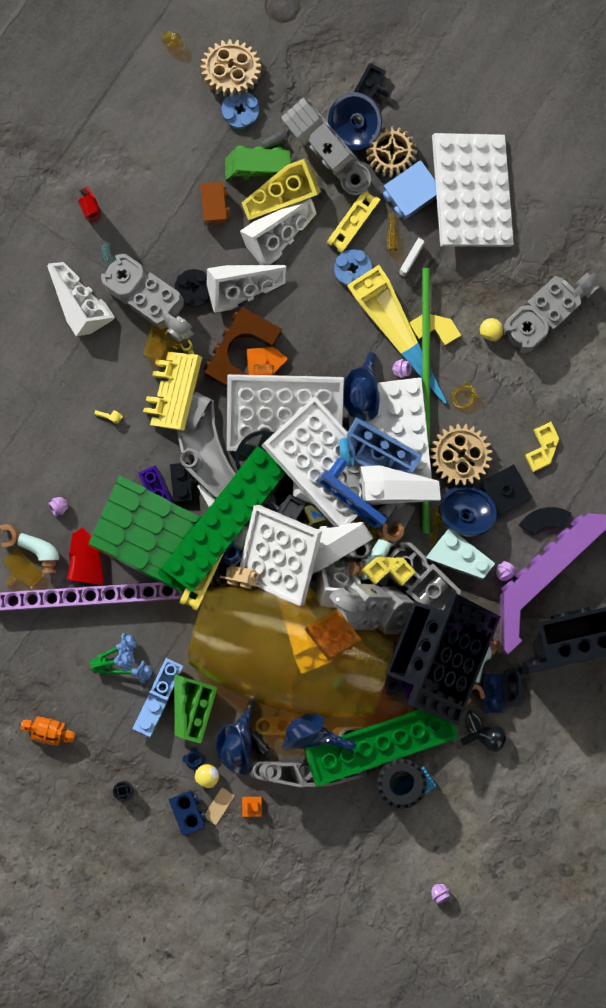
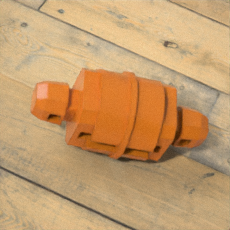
[20,716,75,746]

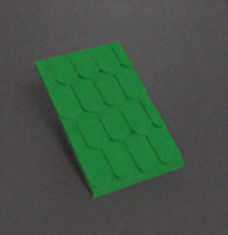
[88,475,201,600]

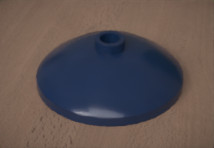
[328,92,382,150]
[439,486,497,537]

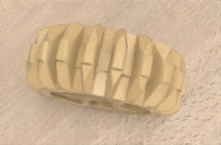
[366,126,417,178]

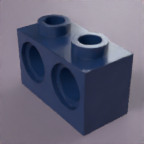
[168,790,207,836]

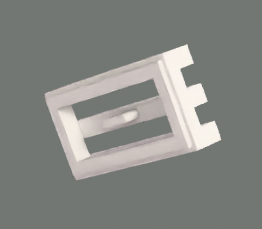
[399,237,424,277]

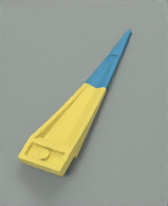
[347,265,446,404]

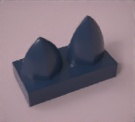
[482,674,503,713]

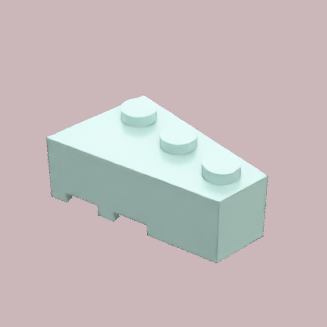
[426,528,495,580]

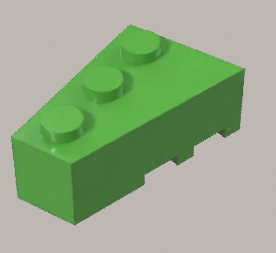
[225,146,291,180]
[174,674,218,744]

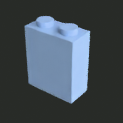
[382,160,437,221]

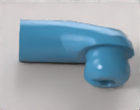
[340,438,355,467]

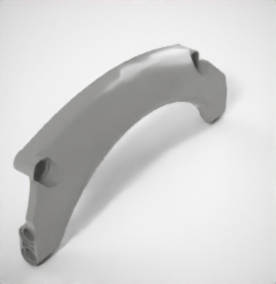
[177,392,416,560]

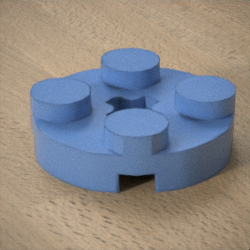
[222,91,259,129]
[334,250,372,286]

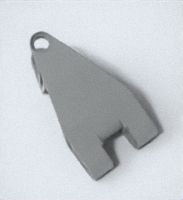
[249,727,367,788]

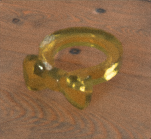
[451,381,479,408]

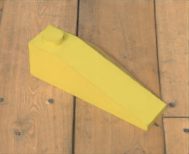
[242,158,321,220]

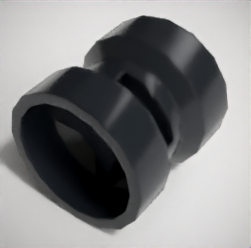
[113,781,134,801]

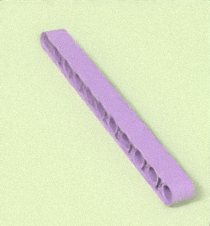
[0,582,183,611]

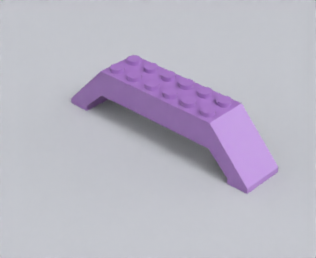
[500,513,606,655]

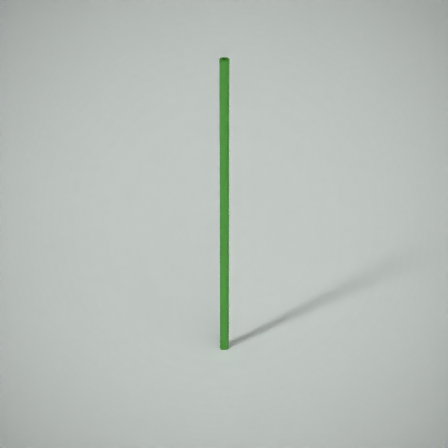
[422,268,430,534]

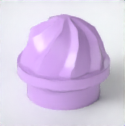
[392,359,411,378]
[48,497,68,516]
[496,561,516,581]
[431,884,451,904]

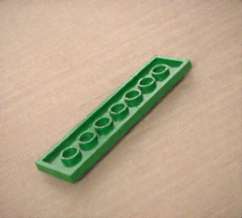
[161,446,286,593]
[304,709,459,787]

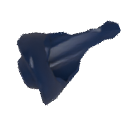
[343,352,380,421]
[215,699,257,775]
[282,713,357,750]

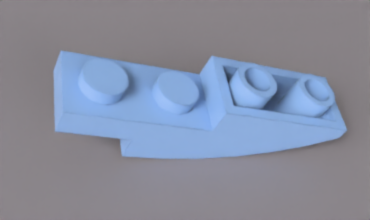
[132,658,183,738]

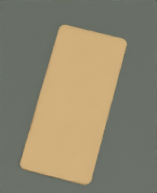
[205,788,234,825]

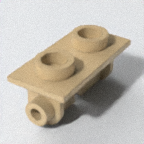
[220,566,260,589]

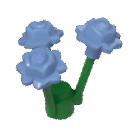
[90,633,152,684]

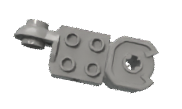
[281,98,371,195]
[101,254,195,342]
[503,271,600,353]
[386,542,469,610]
[329,583,414,635]

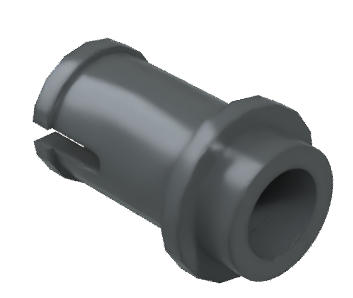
[260,131,286,149]

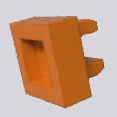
[242,796,262,817]

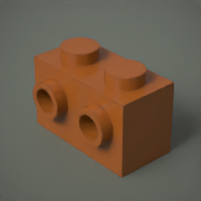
[200,182,230,226]

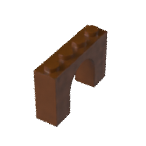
[204,307,282,387]

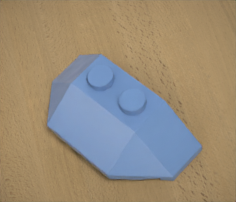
[347,417,423,473]

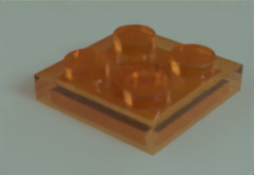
[305,609,361,661]

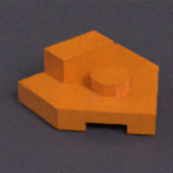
[247,347,288,376]

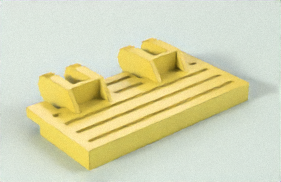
[143,352,202,431]

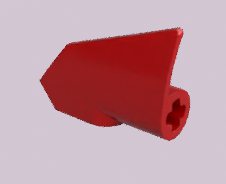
[78,187,101,222]
[67,528,104,585]

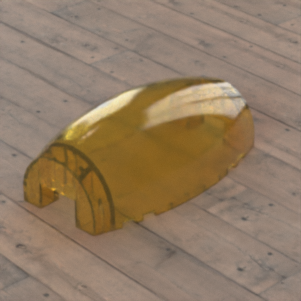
[186,585,394,719]

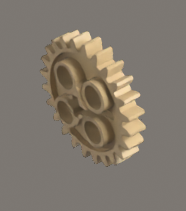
[200,39,261,97]
[430,424,492,486]

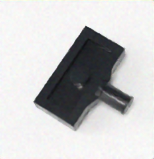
[354,63,391,98]
[170,462,200,503]
[266,494,306,521]

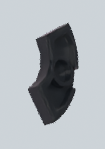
[519,507,572,535]

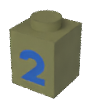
[300,505,330,529]

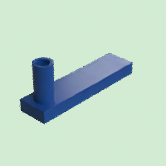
[315,457,387,529]

